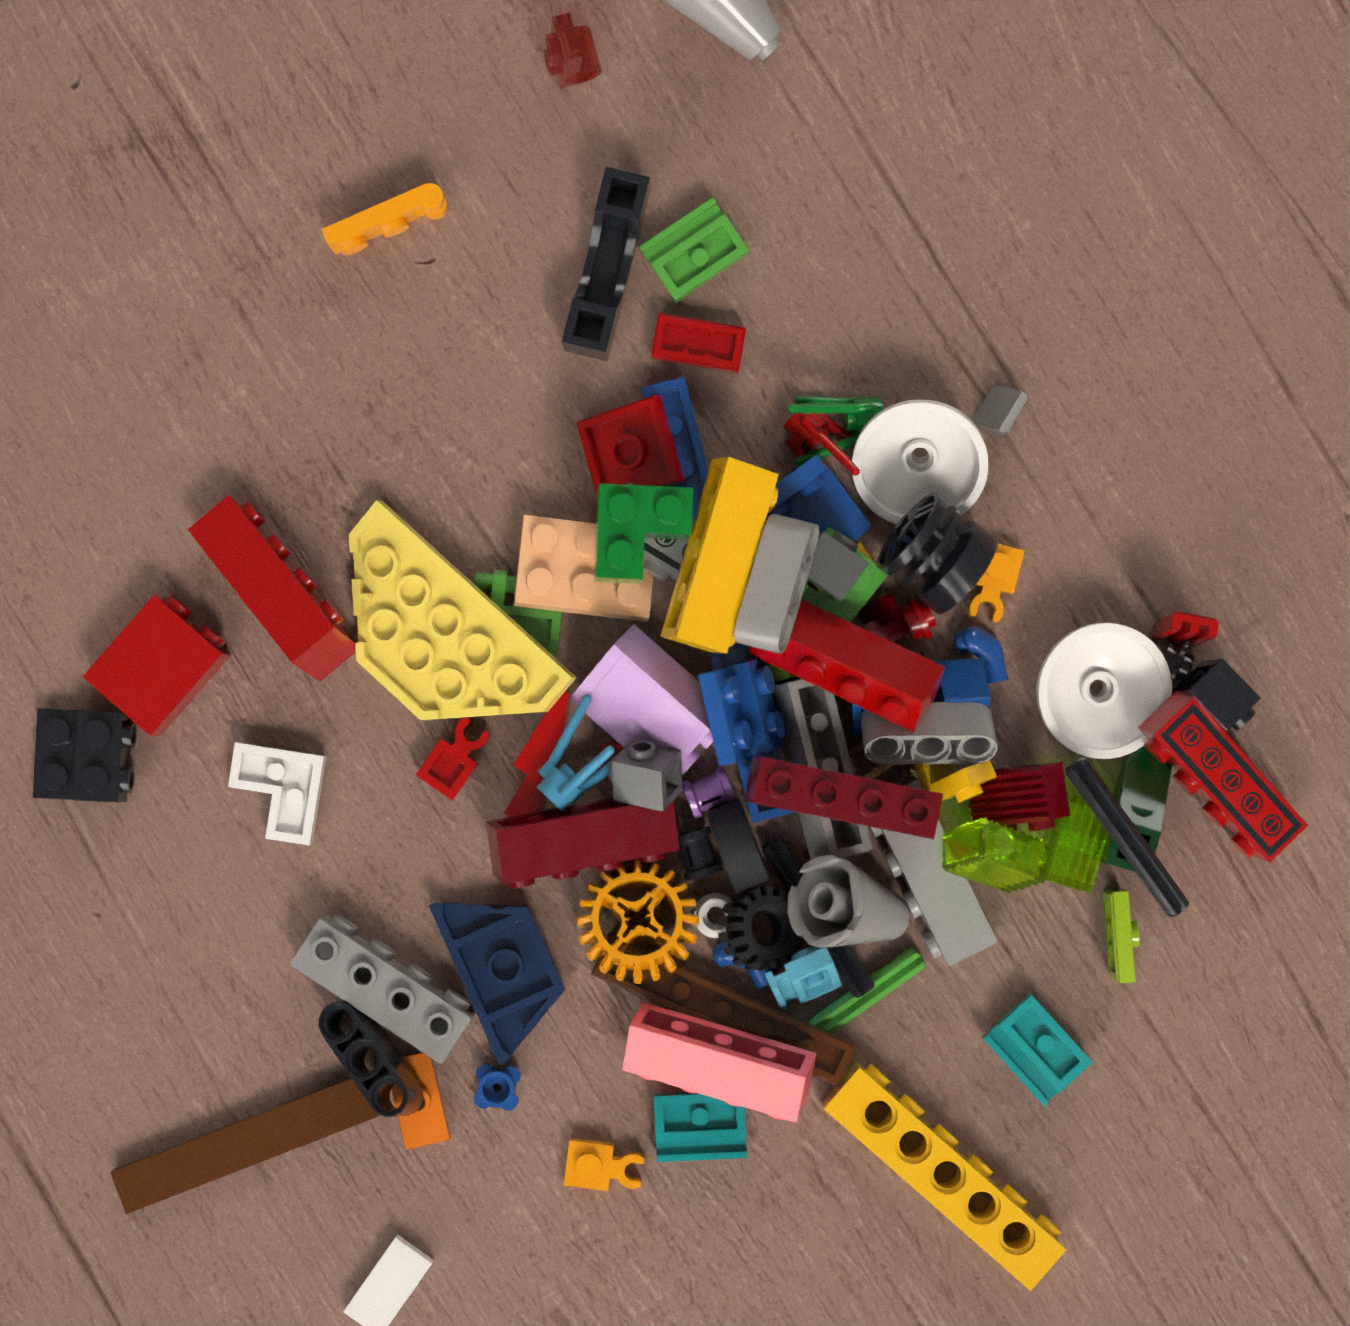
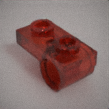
[543,12,602,89]

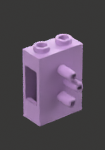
[569,624,713,775]

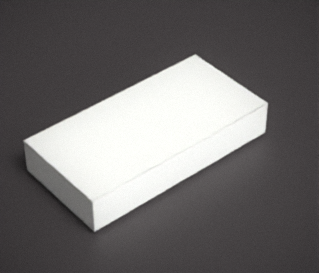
[343,1234,434,1326]

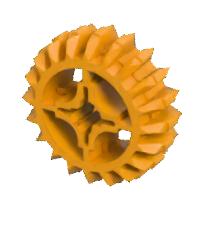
[576,860,699,984]

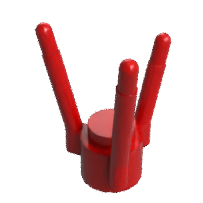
[783,413,860,476]

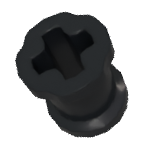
[678,826,723,881]

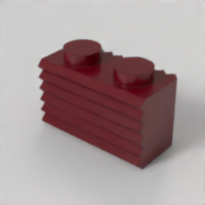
[969,761,1070,835]

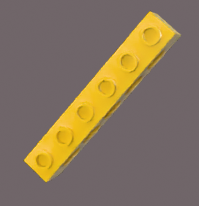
[821,1061,1066,1291]

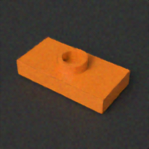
[392,1052,451,1150]

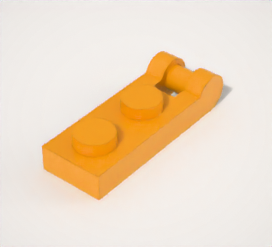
[321,183,448,255]

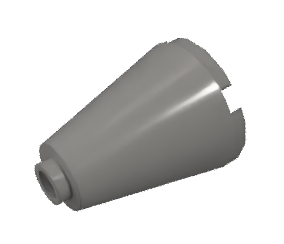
[665,0,782,61]
[787,855,910,948]

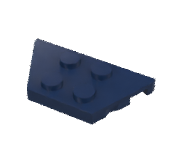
[429,902,566,1065]

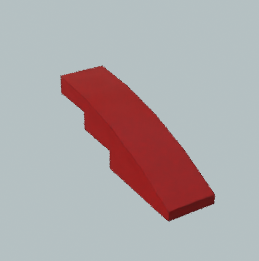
[504,691,571,817]

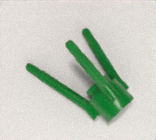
[787,396,883,466]

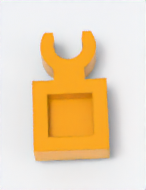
[967,543,1025,623]
[563,1137,645,1191]

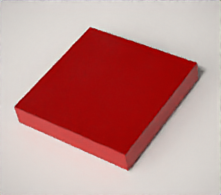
[576,395,685,496]

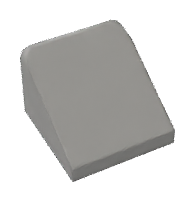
[972,386,1028,439]

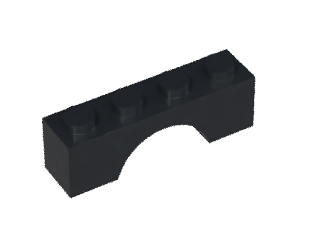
[562,166,651,362]

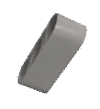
[734,514,819,654]
[860,702,998,764]

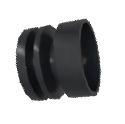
[877,492,998,614]

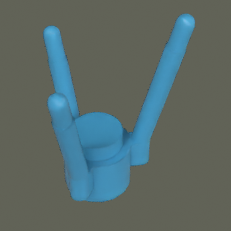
[537,694,615,811]

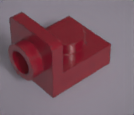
[858,593,911,642]

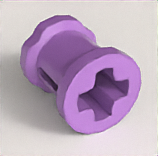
[682,766,736,819]

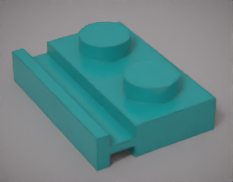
[981,993,1093,1107]
[654,1092,747,1162]

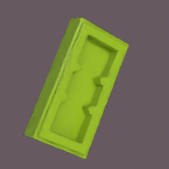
[1103,888,1140,983]

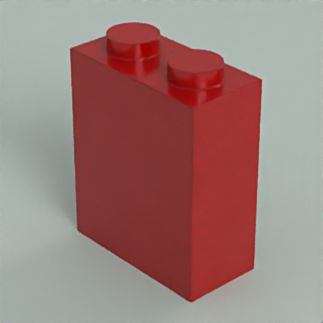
[82,595,231,736]

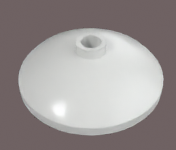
[852,399,988,524]
[1036,623,1172,759]

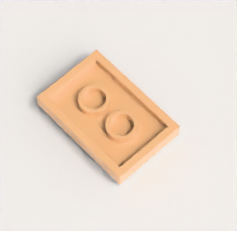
[513,515,653,622]

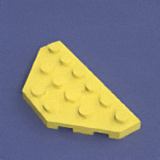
[349,500,577,720]

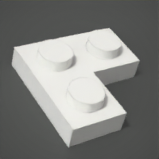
[228,742,327,846]

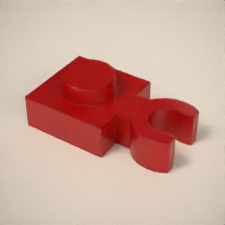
[415,717,491,801]

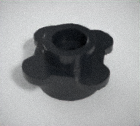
[1164,641,1196,687]

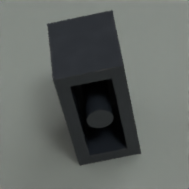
[1172,658,1261,731]

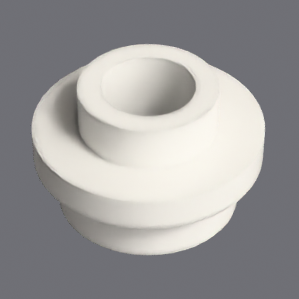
[693,893,732,938]

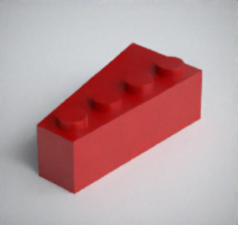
[187,495,357,682]

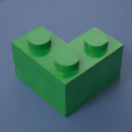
[594,484,693,584]

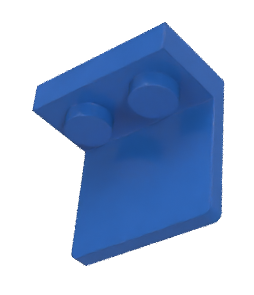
[763,455,871,542]

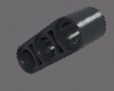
[318,1002,423,1117]

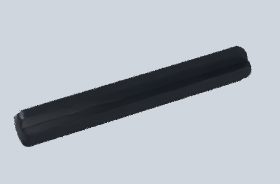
[1065,758,1189,917]
[762,837,875,998]

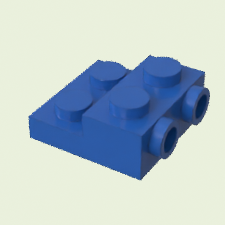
[698,658,785,766]

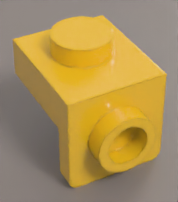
[914,760,997,803]

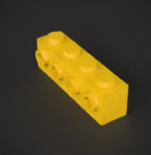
[661,457,779,654]

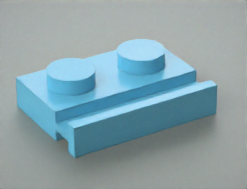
[765,947,842,1011]

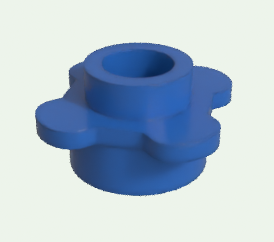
[474,1063,521,1111]

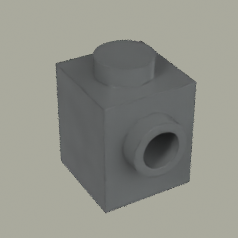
[807,531,869,604]
[608,740,683,811]

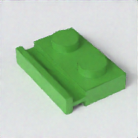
[639,197,750,304]

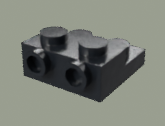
[33,708,137,803]

